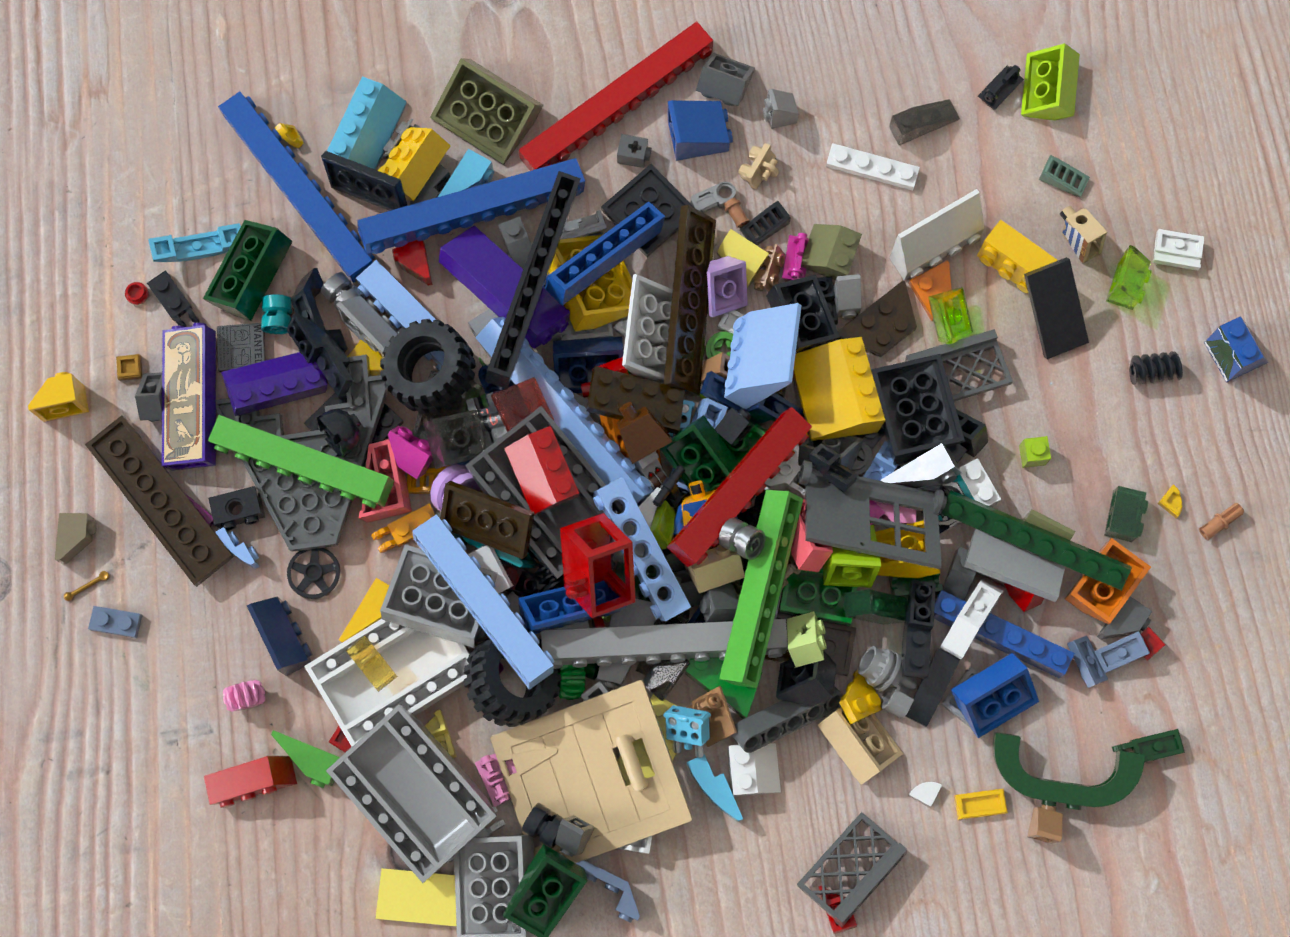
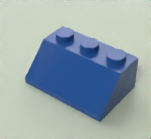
[951,653,1039,738]

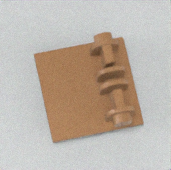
[686,686,737,747]

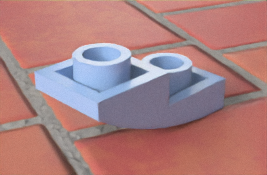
[216,527,260,569]

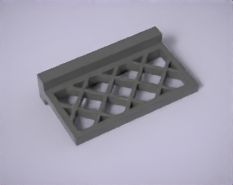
[905,329,1013,401]
[797,812,907,928]

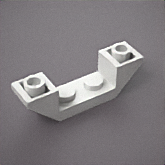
[940,576,1006,660]

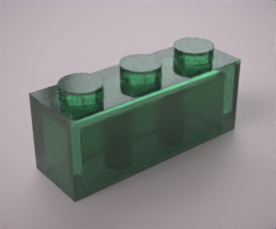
[843,589,907,625]

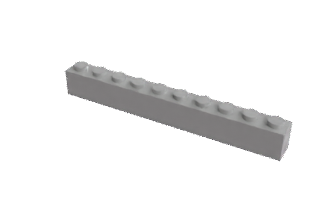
[541,619,788,669]

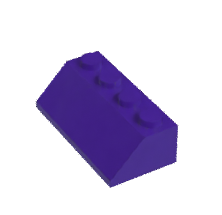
[222,352,328,416]

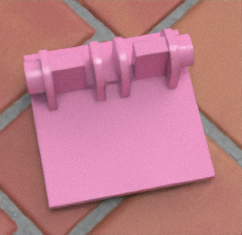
[475,753,517,807]

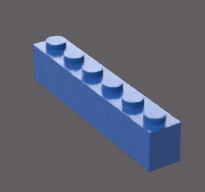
[546,202,665,306]
[934,590,1075,678]

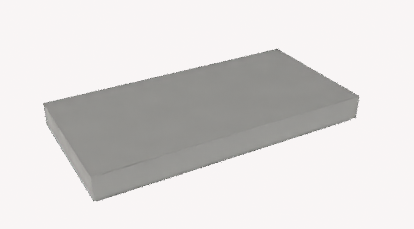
[964,529,1065,602]

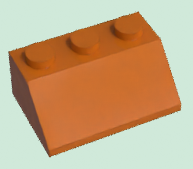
[1065,538,1151,624]

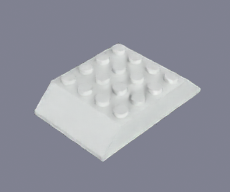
[304,619,470,746]

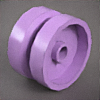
[430,464,481,511]

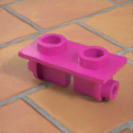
[782,233,809,280]

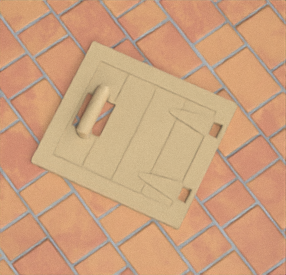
[490,680,693,863]

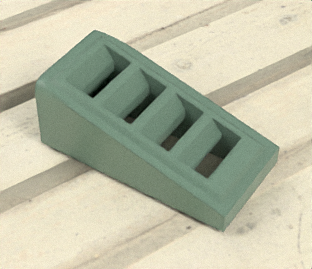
[1039,155,1090,198]

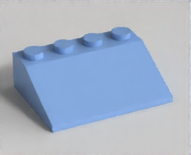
[724,303,801,409]

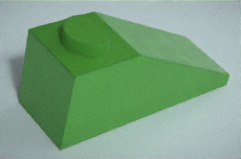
[271,730,340,788]

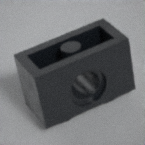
[208,486,265,531]

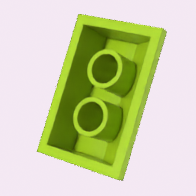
[1021,43,1080,121]

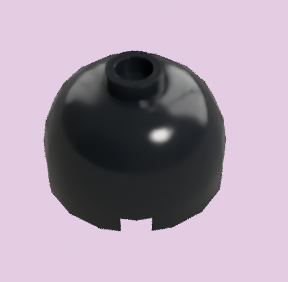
[316,408,361,457]

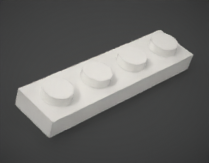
[826,143,920,191]

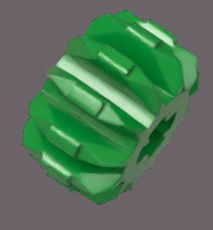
[557,664,586,700]

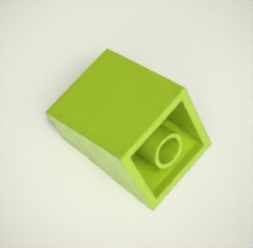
[823,525,881,588]

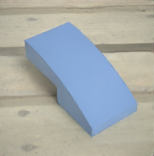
[863,441,898,481]

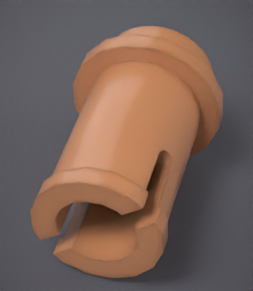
[724,198,749,228]

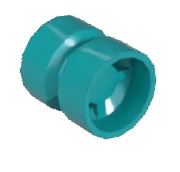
[261,294,293,334]

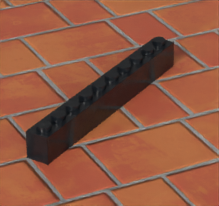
[485,171,581,389]

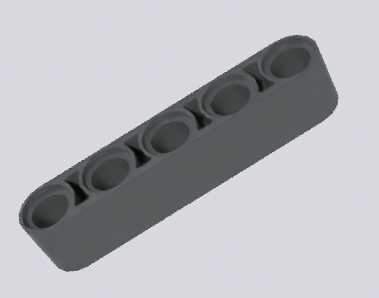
[732,686,843,753]

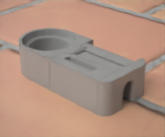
[690,182,736,212]

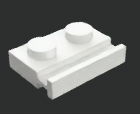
[1152,229,1204,271]

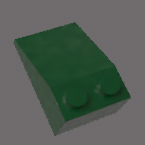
[503,844,588,937]

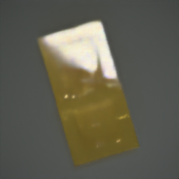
[346,636,398,692]

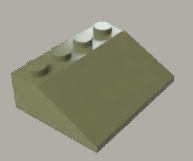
[430,58,544,164]

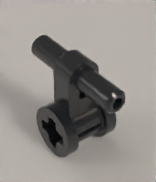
[653,465,690,511]

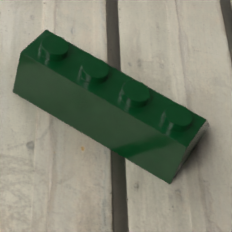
[203,220,293,321]
[660,415,756,501]

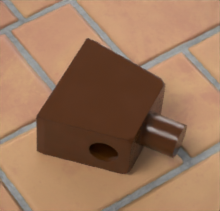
[617,402,672,464]

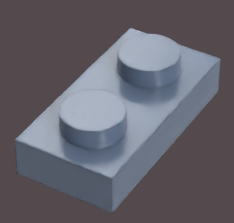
[88,606,142,638]
[1094,631,1150,673]
[1067,636,1108,688]

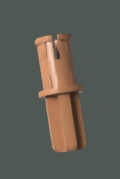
[1199,503,1244,541]

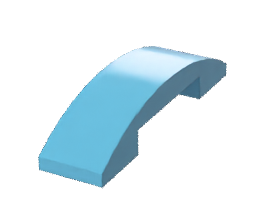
[148,223,241,262]

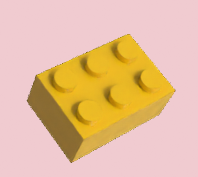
[378,127,451,201]
[977,220,1057,293]

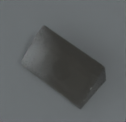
[643,659,690,701]

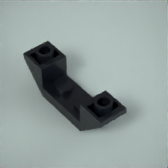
[291,268,348,353]

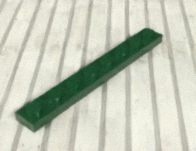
[941,490,1132,591]

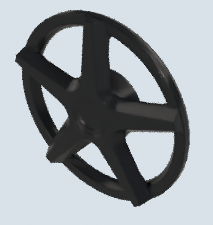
[287,548,340,599]

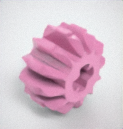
[223,680,265,712]

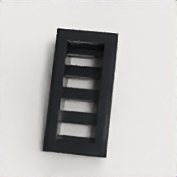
[740,201,791,245]

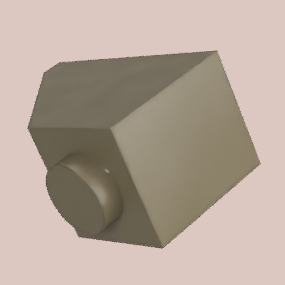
[55,513,97,564]

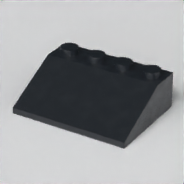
[871,354,965,465]

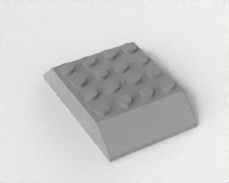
[326,704,497,883]

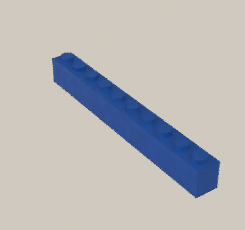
[218,91,375,283]
[357,158,585,254]

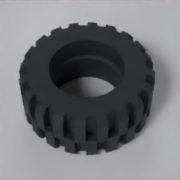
[380,319,476,414]
[464,636,561,727]

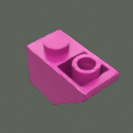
[388,426,438,479]

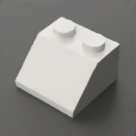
[727,743,781,797]

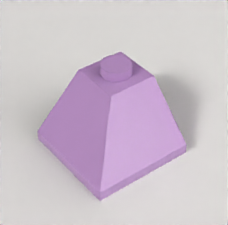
[707,256,748,317]

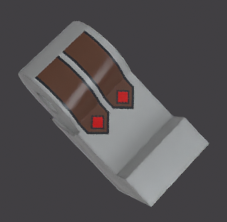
[628,451,668,490]

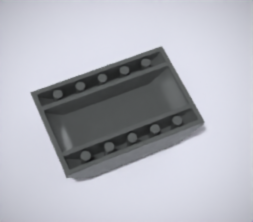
[465,406,628,579]

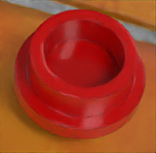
[125,282,149,305]

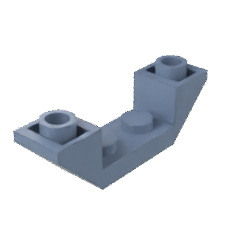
[576,860,640,923]

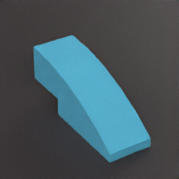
[686,754,743,822]

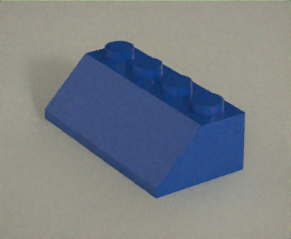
[518,581,627,634]

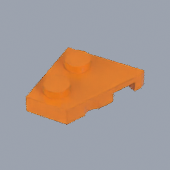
[909,260,953,321]

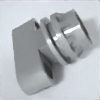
[858,646,931,719]

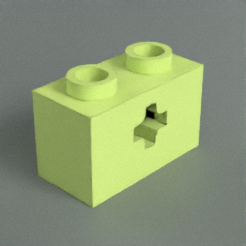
[787,612,827,667]

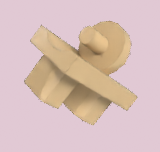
[738,143,779,190]

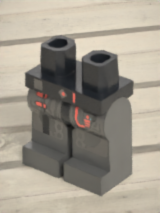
[463,391,516,459]

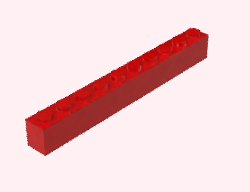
[519,21,714,171]

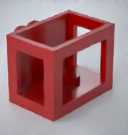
[560,513,636,618]

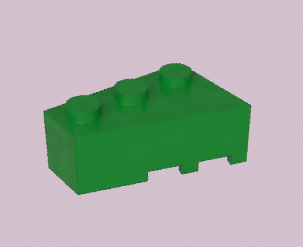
[685,657,762,719]

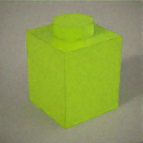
[1019,436,1051,468]

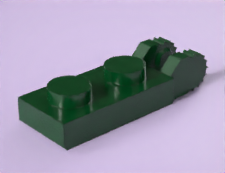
[1112,729,1185,762]

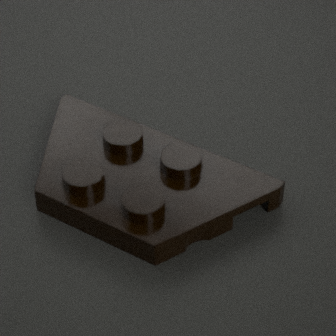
[838,280,917,357]

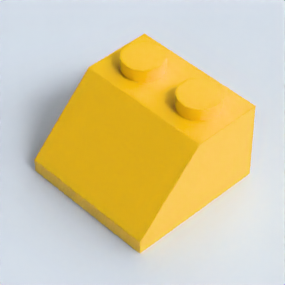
[28,372,89,422]

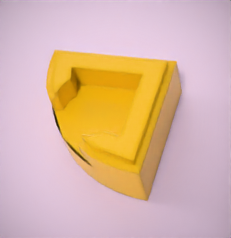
[275,123,304,148]
[1157,484,1182,518]

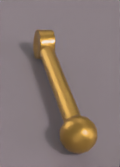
[63,571,110,601]

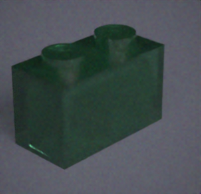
[1104,486,1148,542]

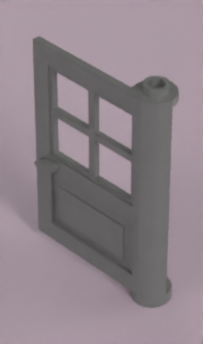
[799,460,947,569]

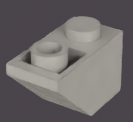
[763,89,799,129]

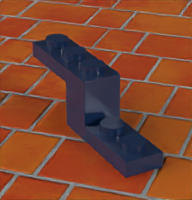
[700,371,810,436]

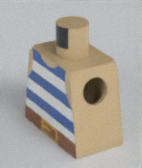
[1060,206,1107,264]

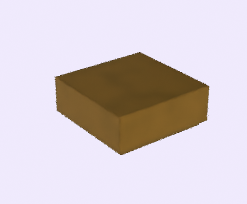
[116,354,143,381]

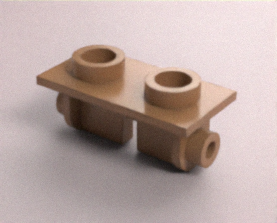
[753,244,785,292]

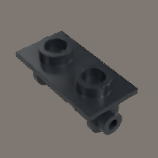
[978,65,1024,111]

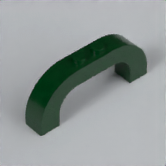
[992,732,1145,810]

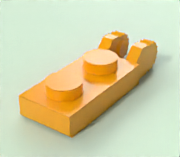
[371,503,435,553]

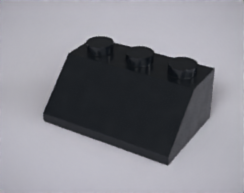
[766,274,840,354]

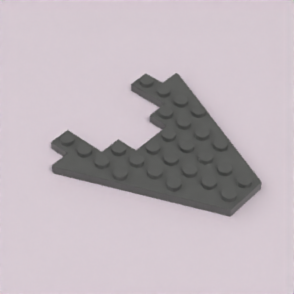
[216,355,388,552]

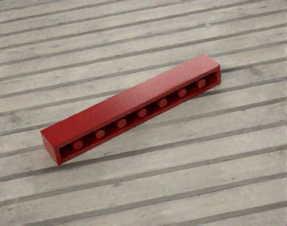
[667,407,812,567]

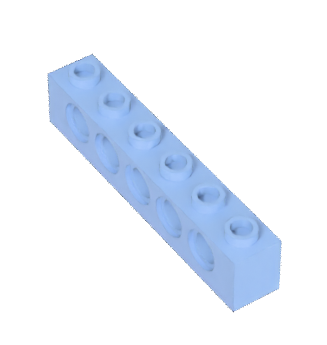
[593,477,691,621]

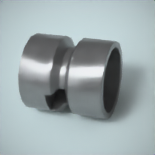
[321,272,365,310]
[719,517,766,560]

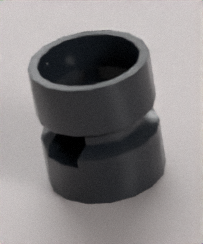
[522,803,563,849]

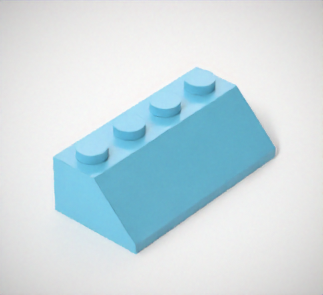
[327,76,407,170]

